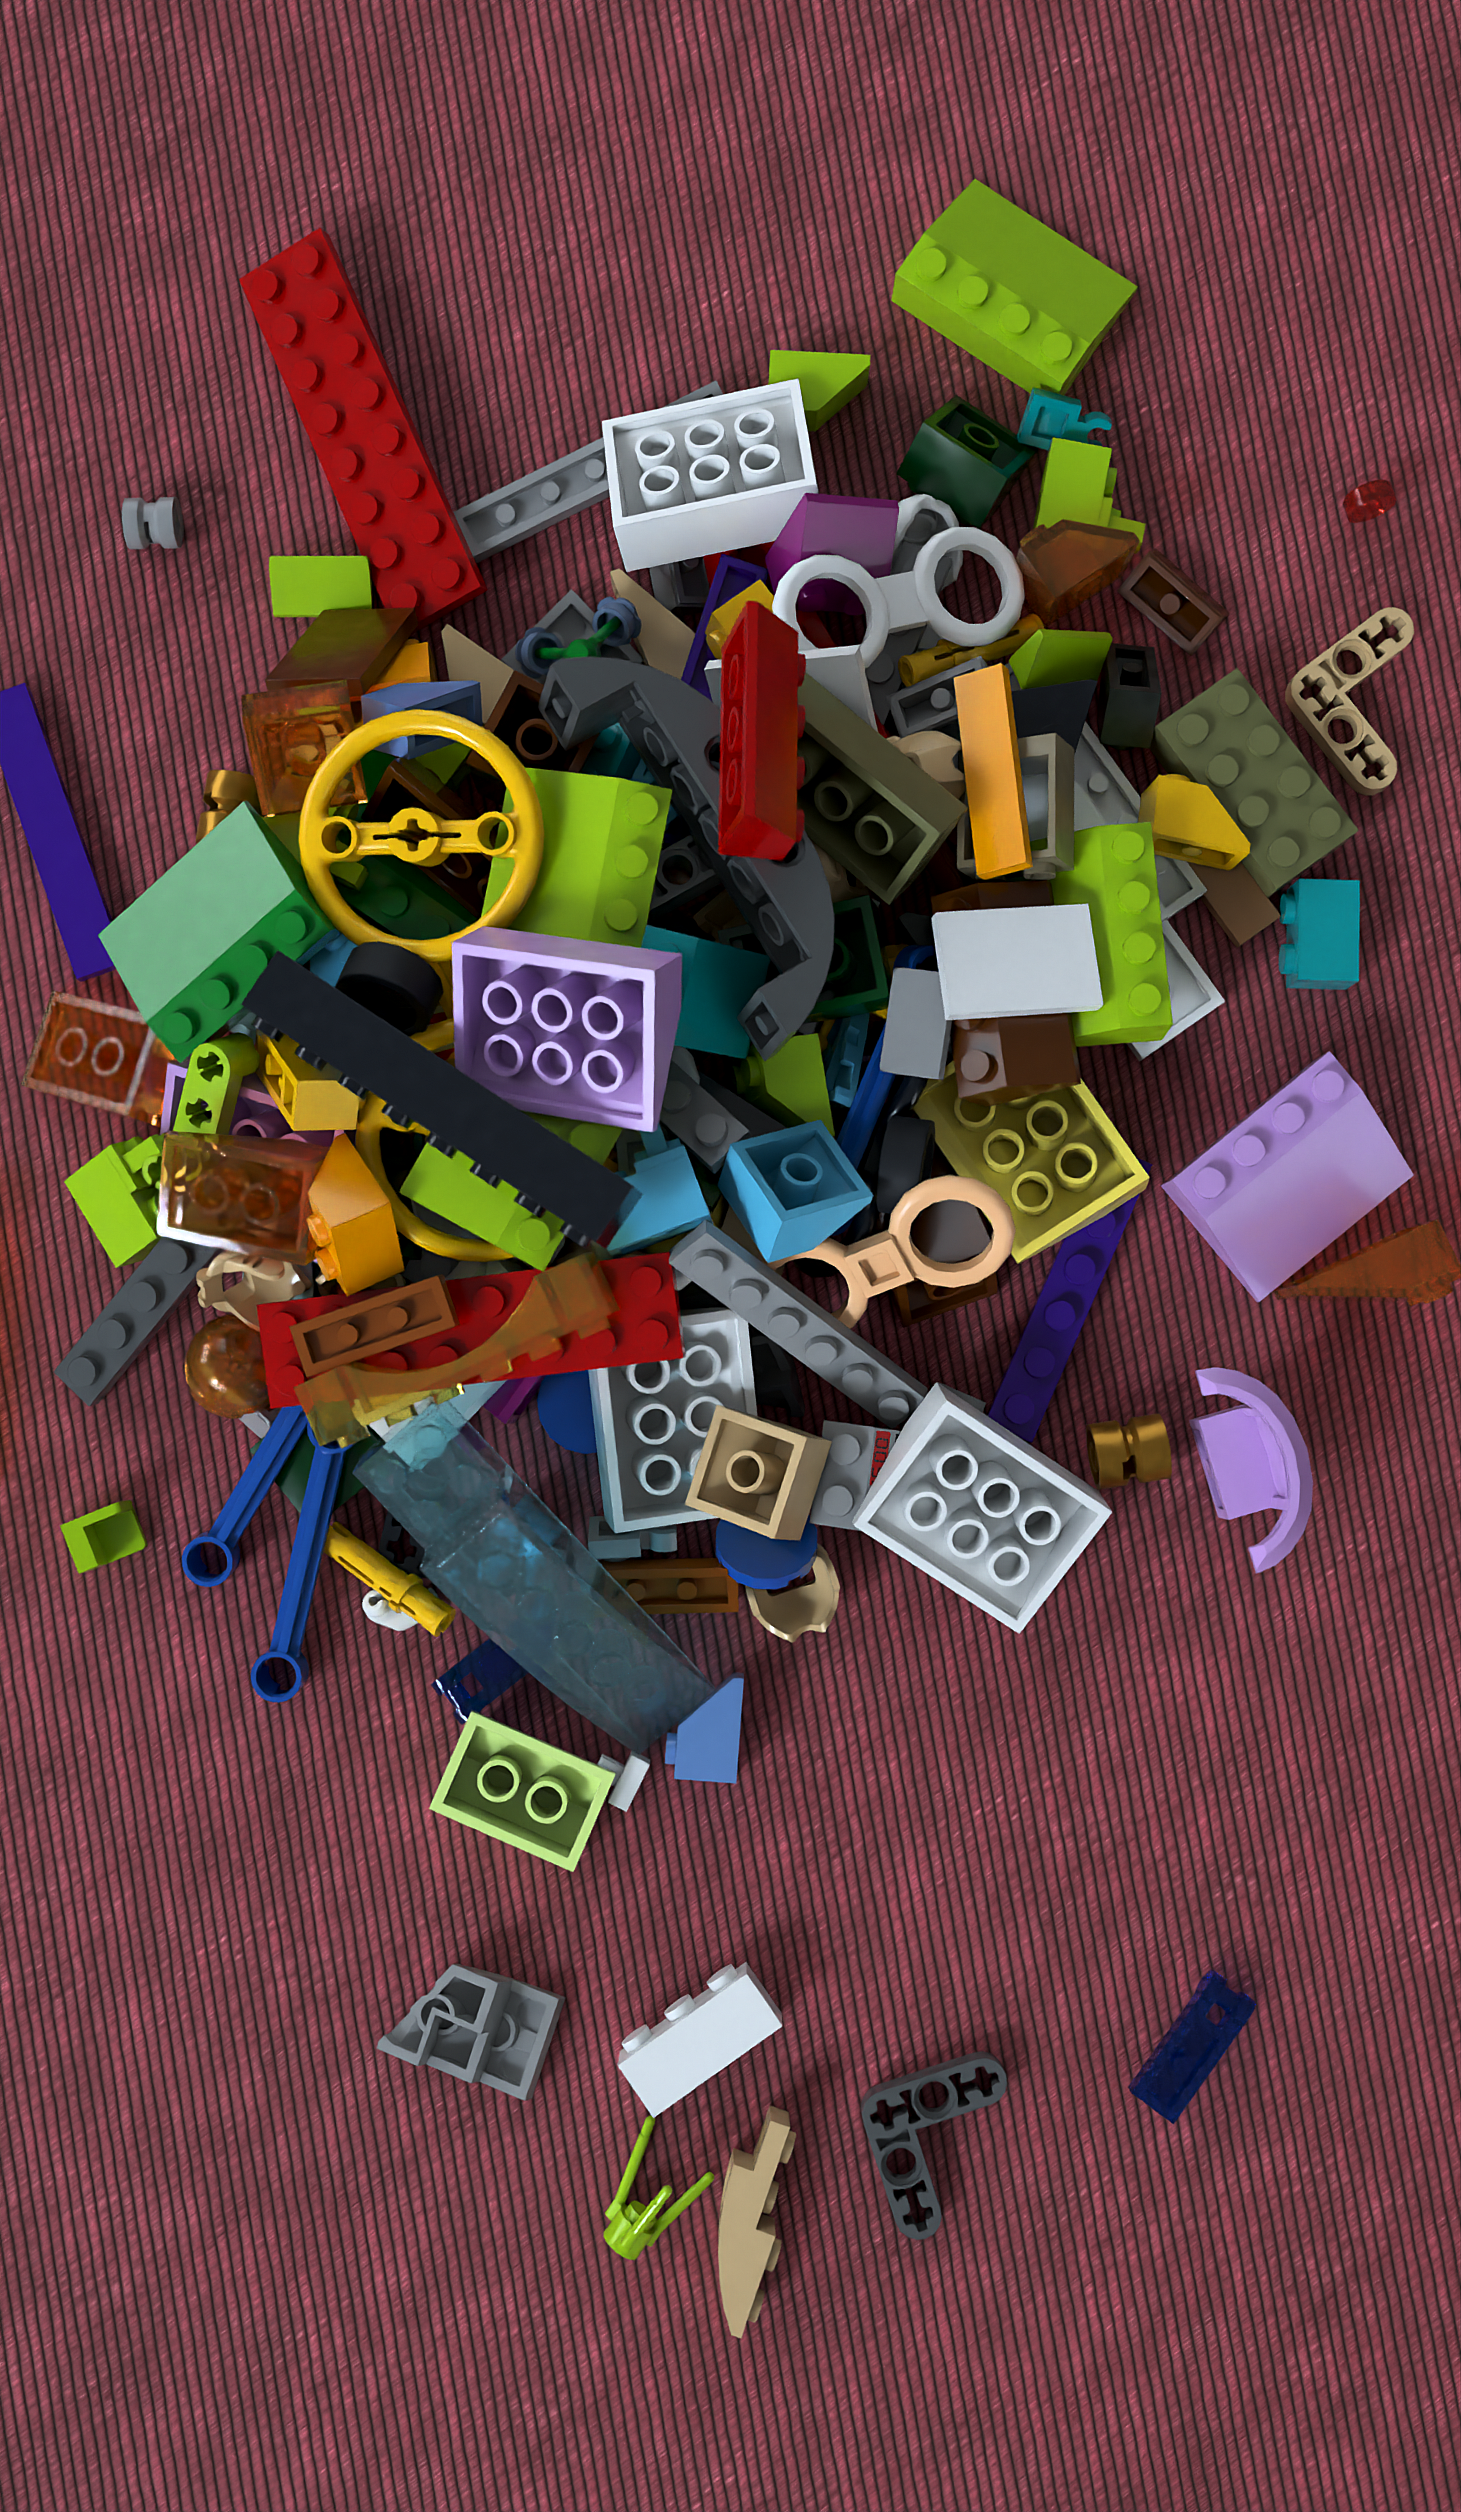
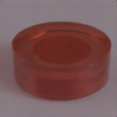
[1342,479,1397,523]

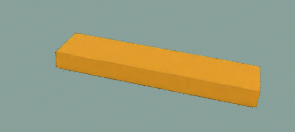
[953,663,1033,880]

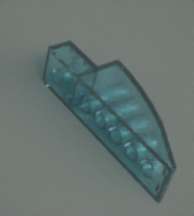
[353,1389,715,1755]

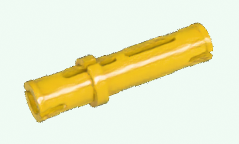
[898,613,1044,687]
[323,1521,456,1637]

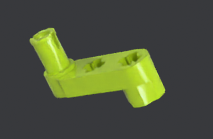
[142,1032,260,1189]

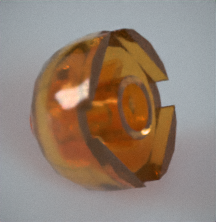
[183,1313,270,1419]

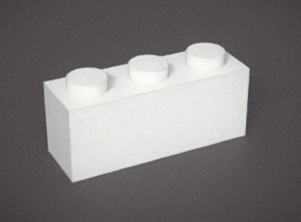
[618,1962,783,2118]

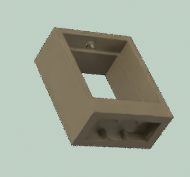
[957,733,1074,883]

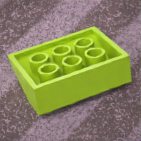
[891,179,1138,395]
[481,767,673,948]
[1007,822,1173,1047]
[399,1110,623,1272]

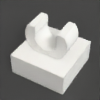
[597,1751,650,1812]

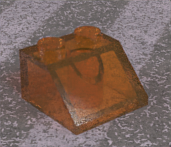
[1015,519,1140,629]
[241,680,368,818]

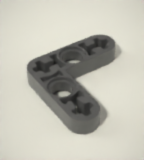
[861,2051,1007,2240]

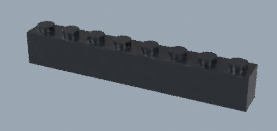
[241,950,643,1249]

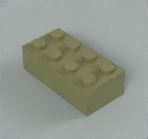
[1149,668,1359,898]
[796,673,968,905]

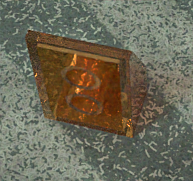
[21,990,177,1128]
[156,1131,330,1266]
[1273,1219,1461,1306]

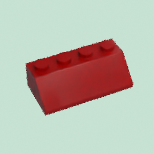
[718,600,806,860]

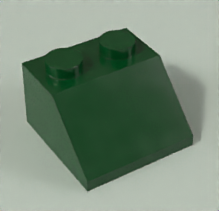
[896,395,1038,529]

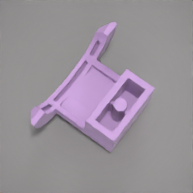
[1189,1367,1313,1573]

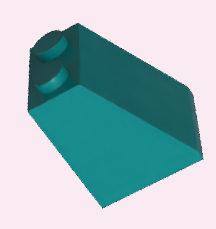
[641,925,771,1059]

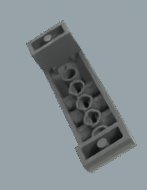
[538,656,834,1061]

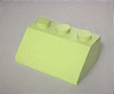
[429,1710,616,1872]

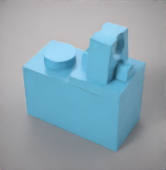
[607,1123,713,1259]

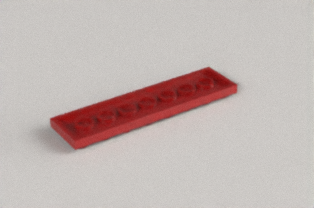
[239,227,488,634]
[257,1252,686,1409]

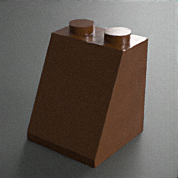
[466,670,602,806]
[872,1150,998,1328]

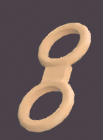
[757,1175,1016,1329]

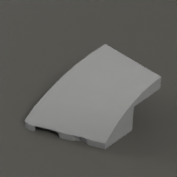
[376,1963,566,2101]

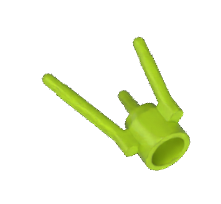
[603,2115,715,2260]

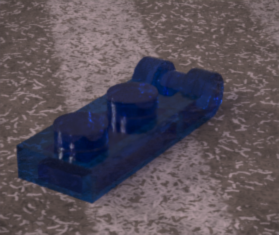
[430,1595,576,1725]
[1128,1970,1256,2124]

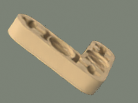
[1285,607,1414,796]

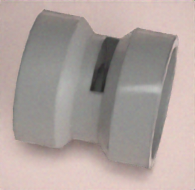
[122,497,184,549]

